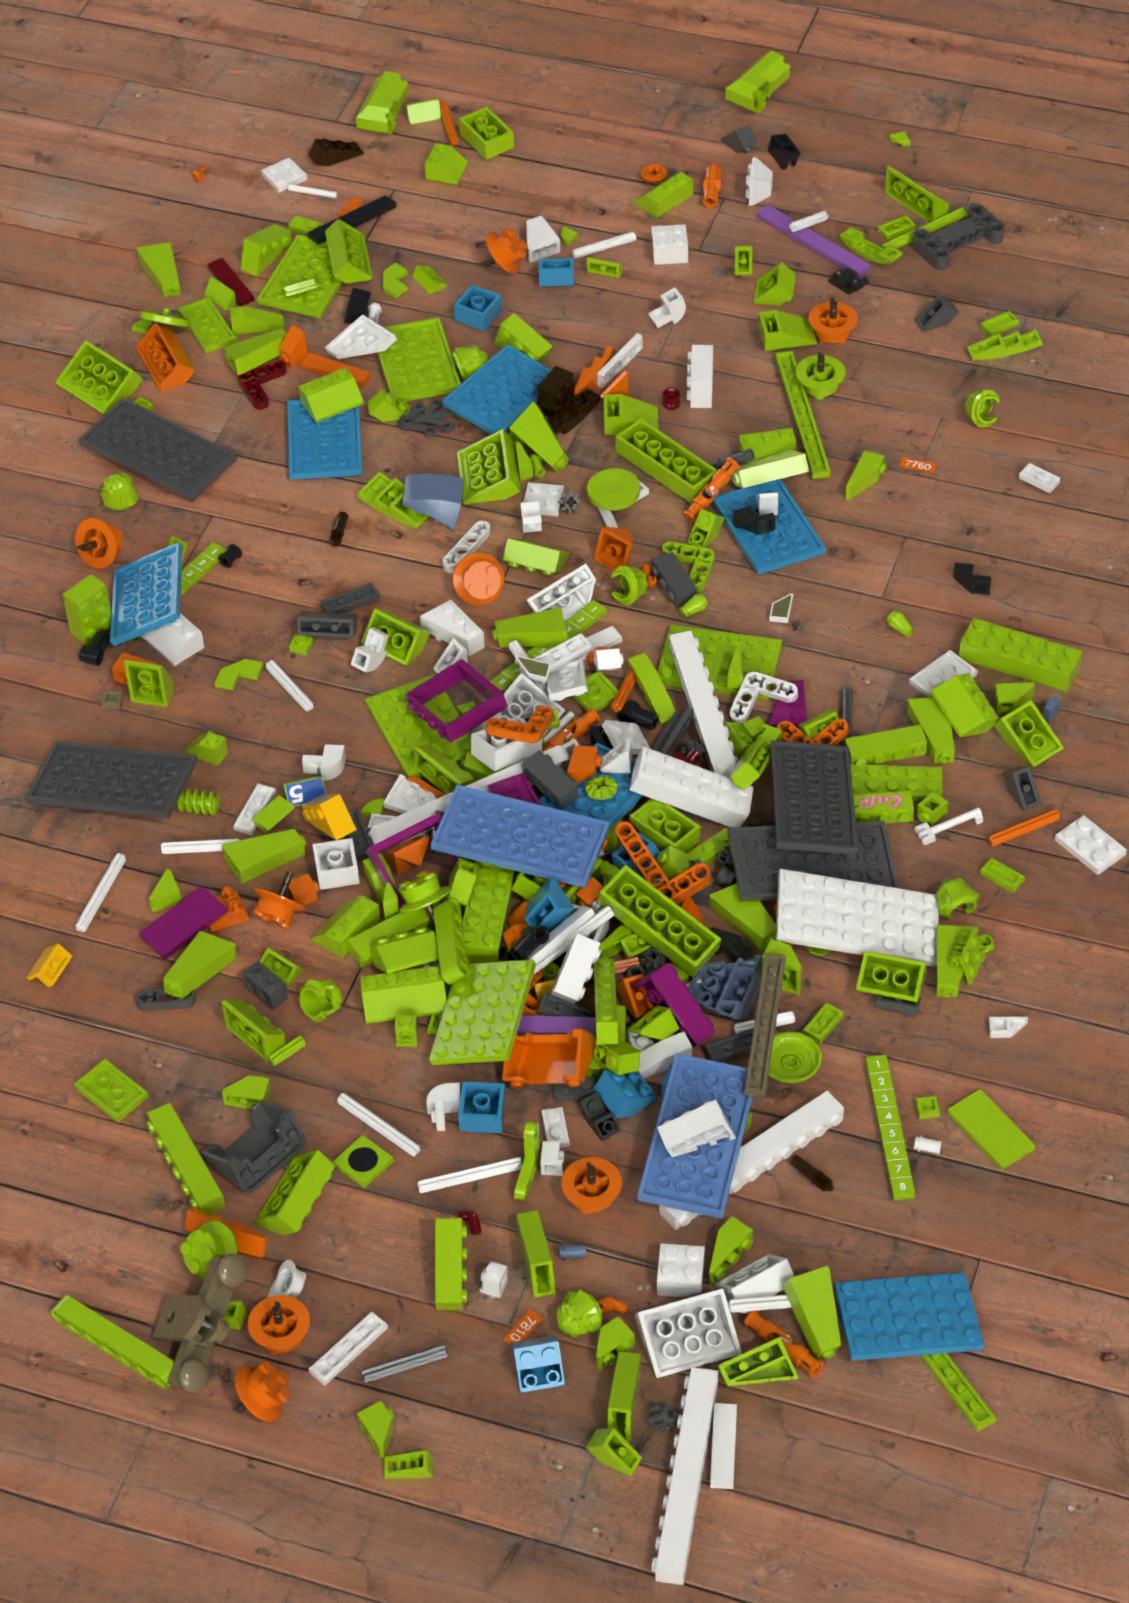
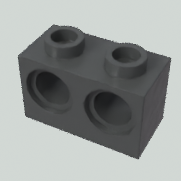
[243,961,288,1010]

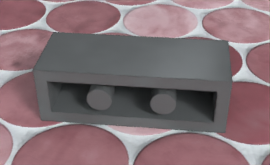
[650,552,697,608]
[297,611,357,638]
[521,750,580,810]

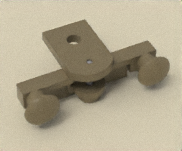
[152,1254,247,1393]

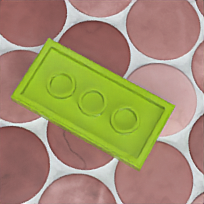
[177,297,237,354]
[947,1089,1035,1171]

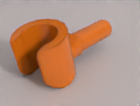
[193,165,208,182]

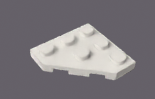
[325,314,397,359]

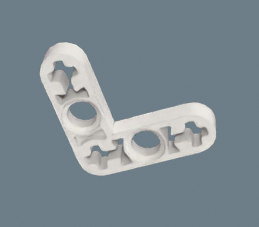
[730,672,799,724]

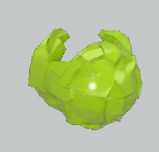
[452,345,488,381]
[964,390,1000,428]
[100,473,139,510]
[611,566,648,606]
[936,878,980,920]
[299,979,343,1023]
[556,1290,603,1338]

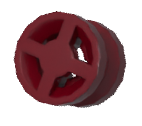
[662,388,680,410]

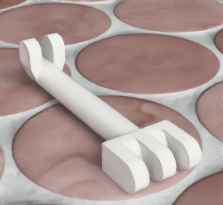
[914,807,983,845]

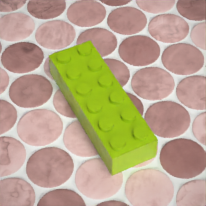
[615,419,717,504]
[959,618,1083,693]
[462,861,517,963]
[598,865,721,977]

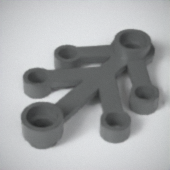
[398,398,462,438]

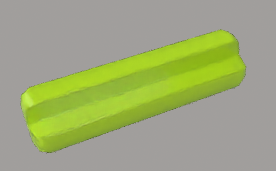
[283,279,317,297]
[268,1036,306,1066]

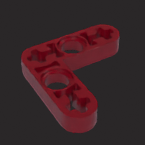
[238,360,287,410]

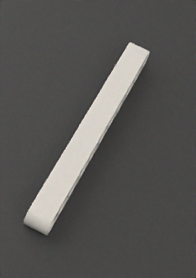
[369,746,570,851]

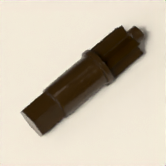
[329,512,348,547]
[790,1155,834,1192]

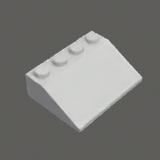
[471,673,565,736]
[635,1289,742,1378]

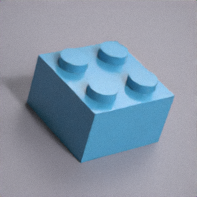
[454,284,502,332]
[458,1082,506,1133]

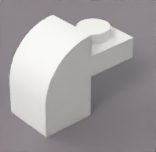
[648,288,686,328]
[520,502,542,533]
[351,627,388,672]
[302,744,346,781]
[426,1083,461,1131]

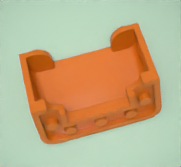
[502,1029,597,1088]

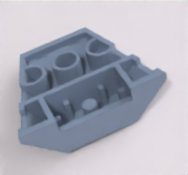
[402,474,464,531]
[689,955,762,1020]

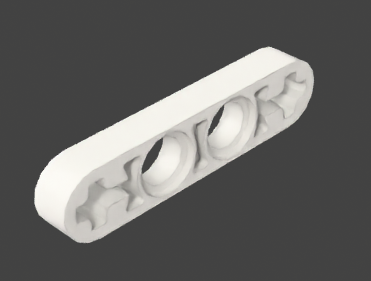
[443,521,491,573]

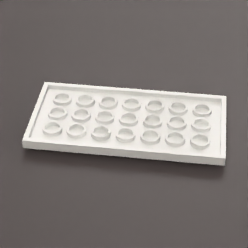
[776,869,939,967]

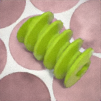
[177,788,220,816]

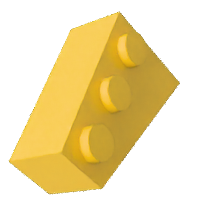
[301,794,357,840]

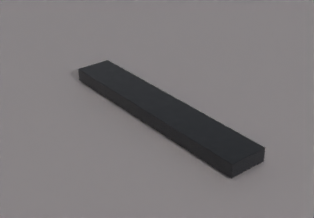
[307,195,397,245]

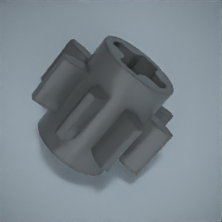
[557,491,582,514]
[681,740,705,764]
[718,846,734,870]
[640,948,666,972]
[648,1401,677,1432]

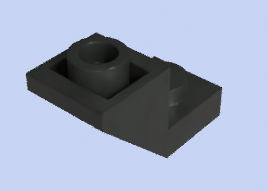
[828,268,869,294]
[733,506,775,535]
[954,563,991,595]
[709,927,753,961]
[577,1091,620,1141]

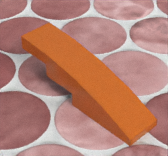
[574,346,614,395]
[185,1208,267,1258]

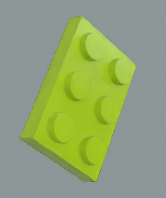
[74,1059,149,1123]

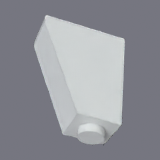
[526,216,560,263]

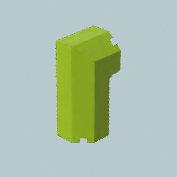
[725,50,790,113]
[356,71,409,135]

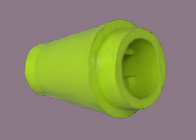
[679,593,708,618]
[886,610,914,637]

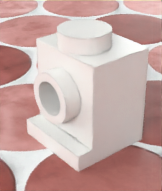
[540,1141,564,1176]
[480,1261,508,1298]

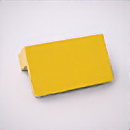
[26,943,73,988]

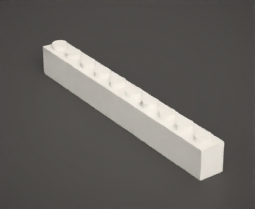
[669,630,739,779]
[659,1091,844,1230]
[652,1367,718,1585]

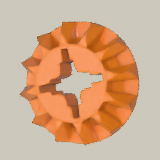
[641,164,667,184]

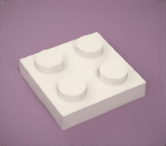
[261,158,307,192]
[523,482,564,516]
[602,720,650,755]

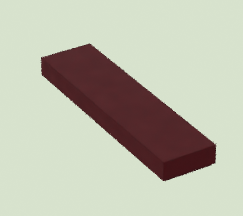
[207,258,254,307]

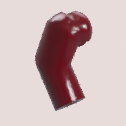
[458,1208,482,1235]

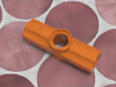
[703,164,721,208]

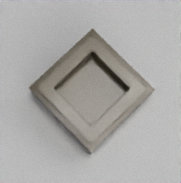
[101,690,124,709]

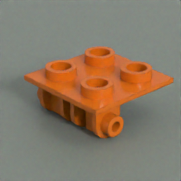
[209,885,250,933]

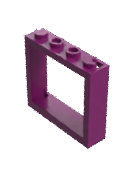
[405,659,508,743]
[365,813,464,913]

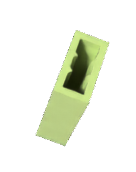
[731,449,809,488]

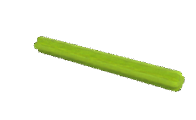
[882,207,967,249]

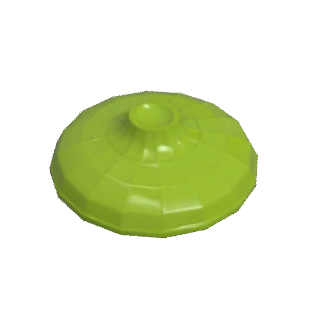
[769,1032,822,1084]

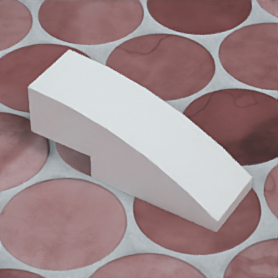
[639,1032,692,1078]

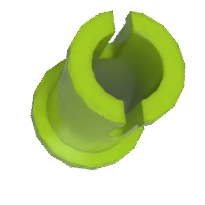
[529,454,546,477]

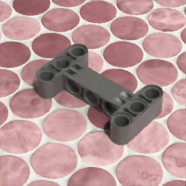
[912,203,1004,270]

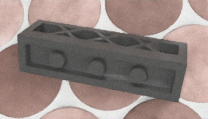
[652,707,693,756]

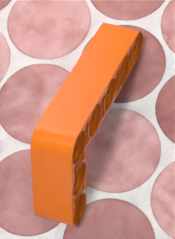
[615,821,712,905]

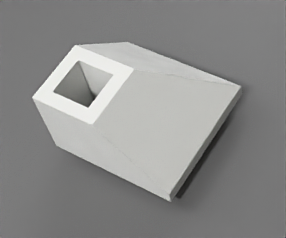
[746,157,773,206]

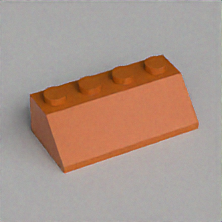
[136,322,195,391]

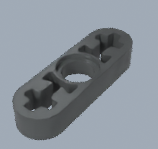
[135,989,196,1011]

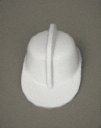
[267,1260,306,1298]

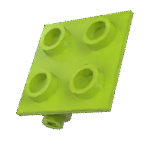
[950,927,985,986]

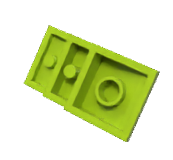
[357,471,430,529]

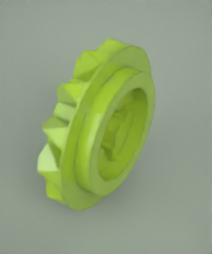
[585,775,617,800]

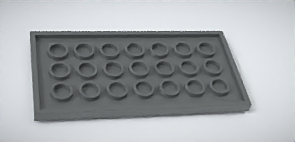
[78,398,237,502]
[770,740,858,855]
[26,741,198,819]
[727,821,899,901]

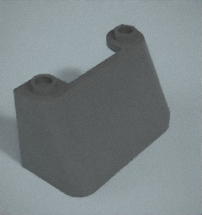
[201,1100,305,1193]

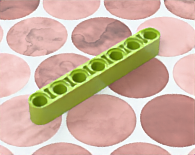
[50,1295,174,1390]

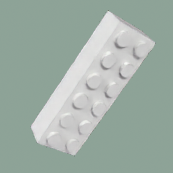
[630,747,753,828]

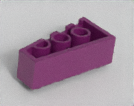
[635,963,716,1048]

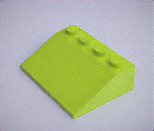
[55,340,143,415]
[457,429,521,504]

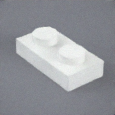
[1019,463,1060,493]
[541,1107,570,1148]

